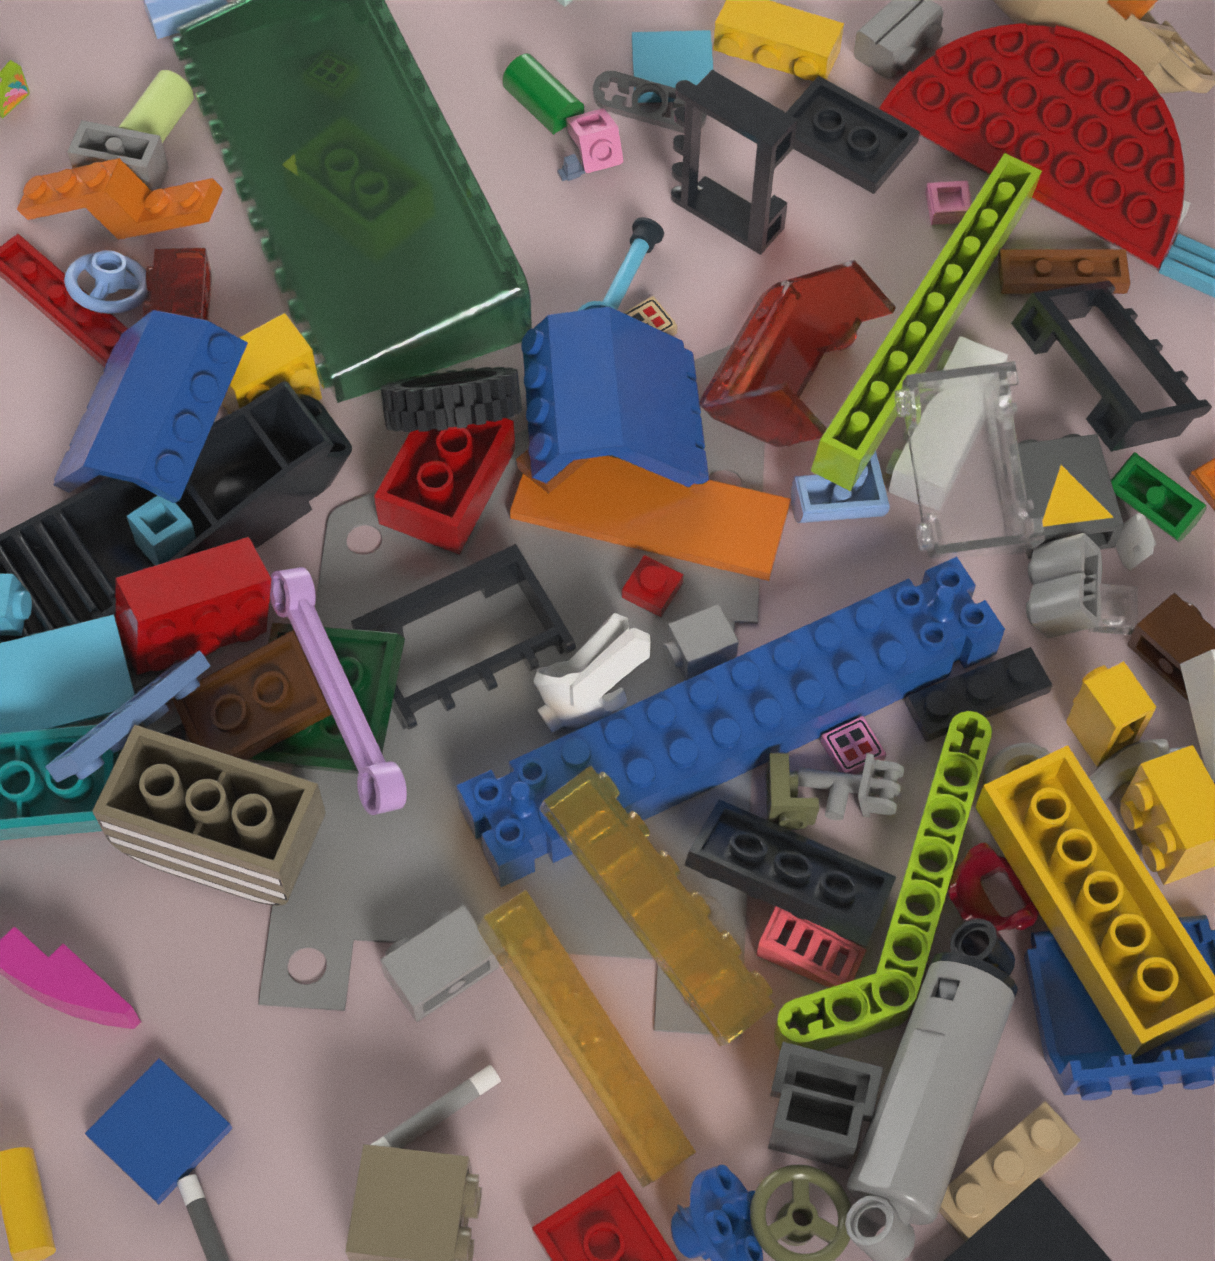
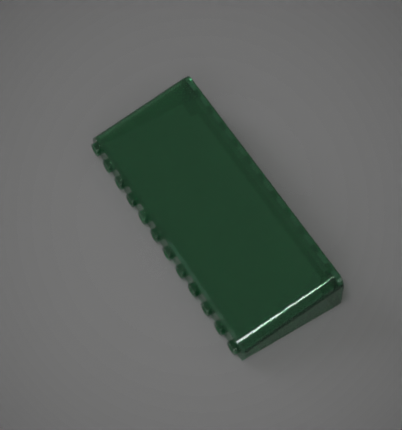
[171,0,532,403]

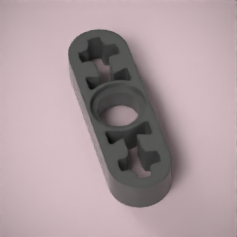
[593,71,707,133]

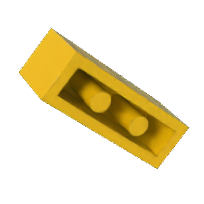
[713,0,844,81]

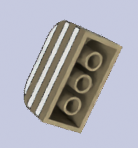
[93,725,326,906]

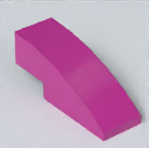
[0,926,141,1029]

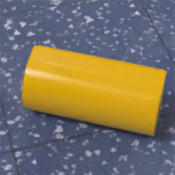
[0,1147,56,1261]

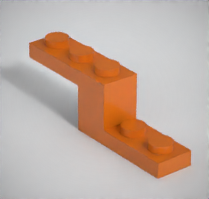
[16,158,223,240]

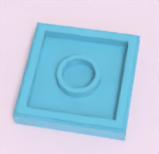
[632,30,714,103]

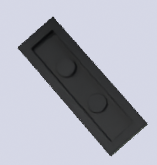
[905,647,1053,742]

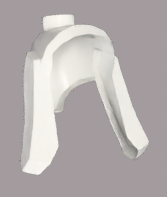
[533,613,651,733]

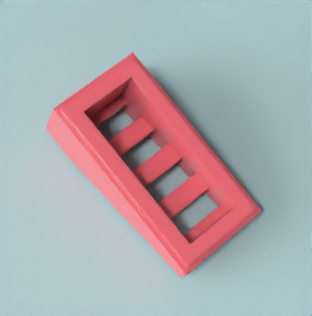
[756,906,866,988]

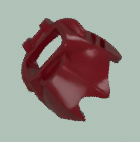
[948,842,1039,931]

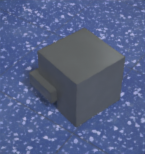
[768,1042,883,1169]

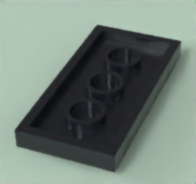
[684,799,896,947]

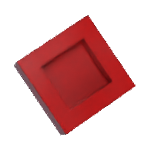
[622,555,684,617]

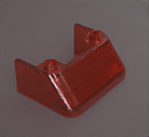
[700,259,896,447]

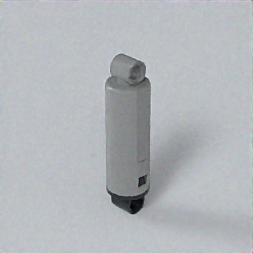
[845,919,1018,1261]

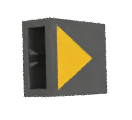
[1003,434,1124,559]

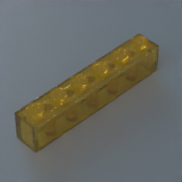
[539,765,775,1047]
[477,890,696,1188]

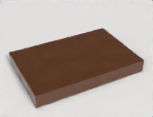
[172,630,332,760]

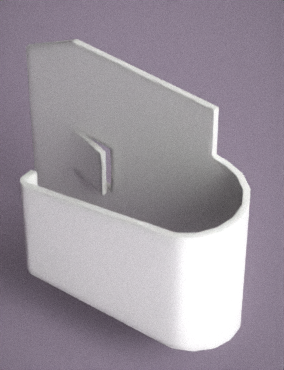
[1116,513,1156,571]

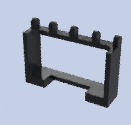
[671,70,798,255]
[1011,280,1212,452]
[351,544,576,730]

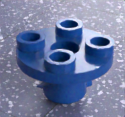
[671,1164,763,1261]

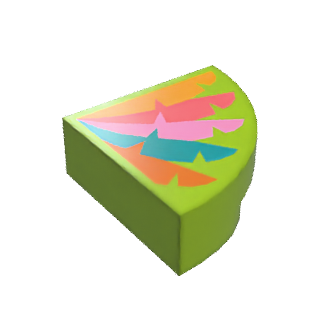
[0,60,30,119]

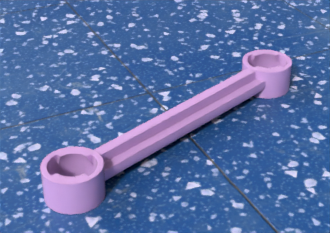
[270,567,407,815]

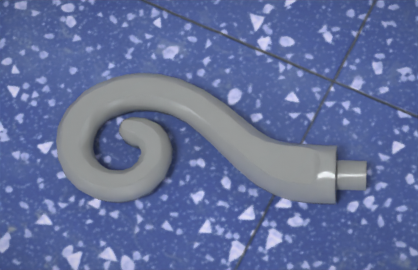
[983,739,1185,801]

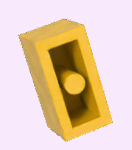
[1066,661,1156,767]

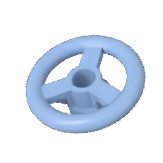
[64,250,151,314]

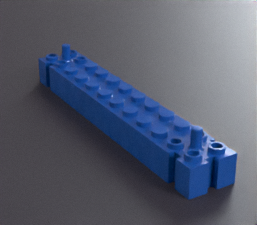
[456,556,1005,887]

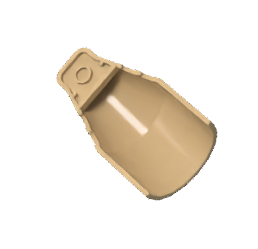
[993,0,1215,94]

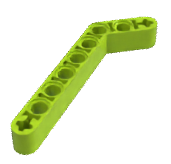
[774,711,992,1051]

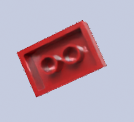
[374,418,515,555]
[116,537,272,675]

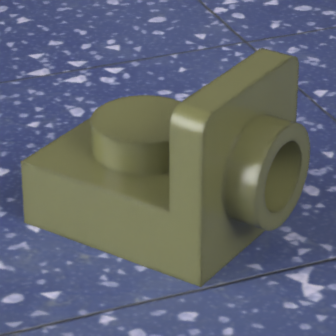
[765,753,819,830]

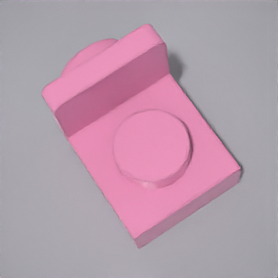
[566,108,623,173]

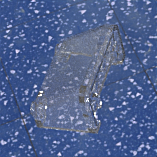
[895,361,1045,559]

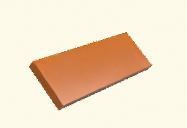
[510,456,791,581]

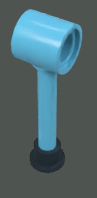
[578,217,664,311]

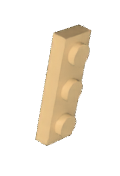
[939,1101,1081,1242]

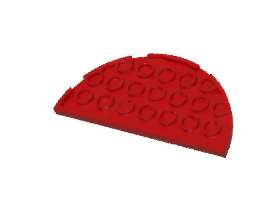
[879,23,1185,271]

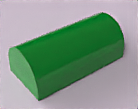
[503,53,584,135]
[1111,452,1207,542]

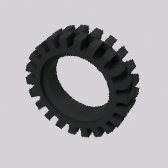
[380,367,522,432]

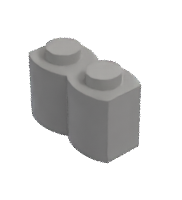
[1026,533,1102,638]

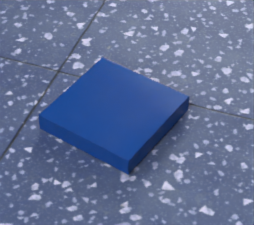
[85,1058,233,1205]

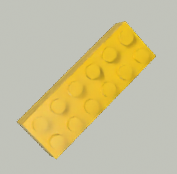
[975,745,1215,1059]

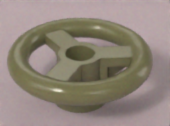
[750,1165,851,1261]

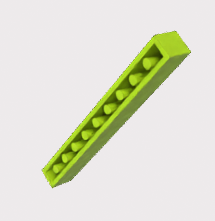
[811,153,1042,491]

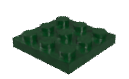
[247,623,405,774]

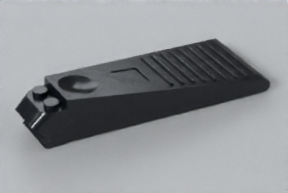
[0,382,352,643]

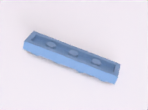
[45,651,211,782]

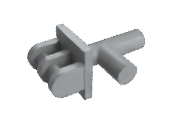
[798,753,904,820]

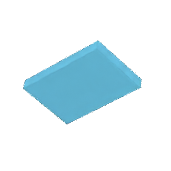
[0,615,135,733]

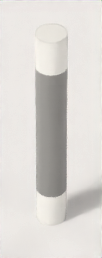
[371,1065,501,1148]

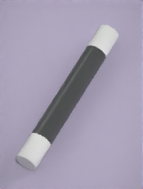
[177,1174,230,1261]

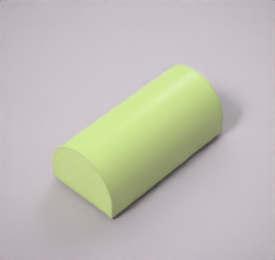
[118,70,194,143]

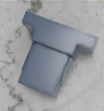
[557,154,585,181]

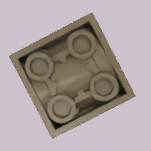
[345,1144,482,1261]

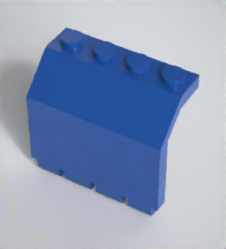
[521,307,709,487]
[53,310,248,503]
[1024,915,1215,1100]

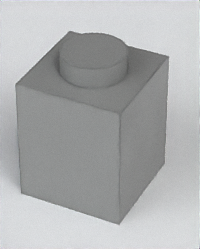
[663,604,739,680]

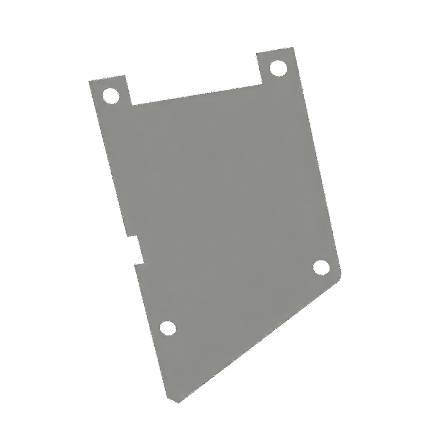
[258,338,768,1037]

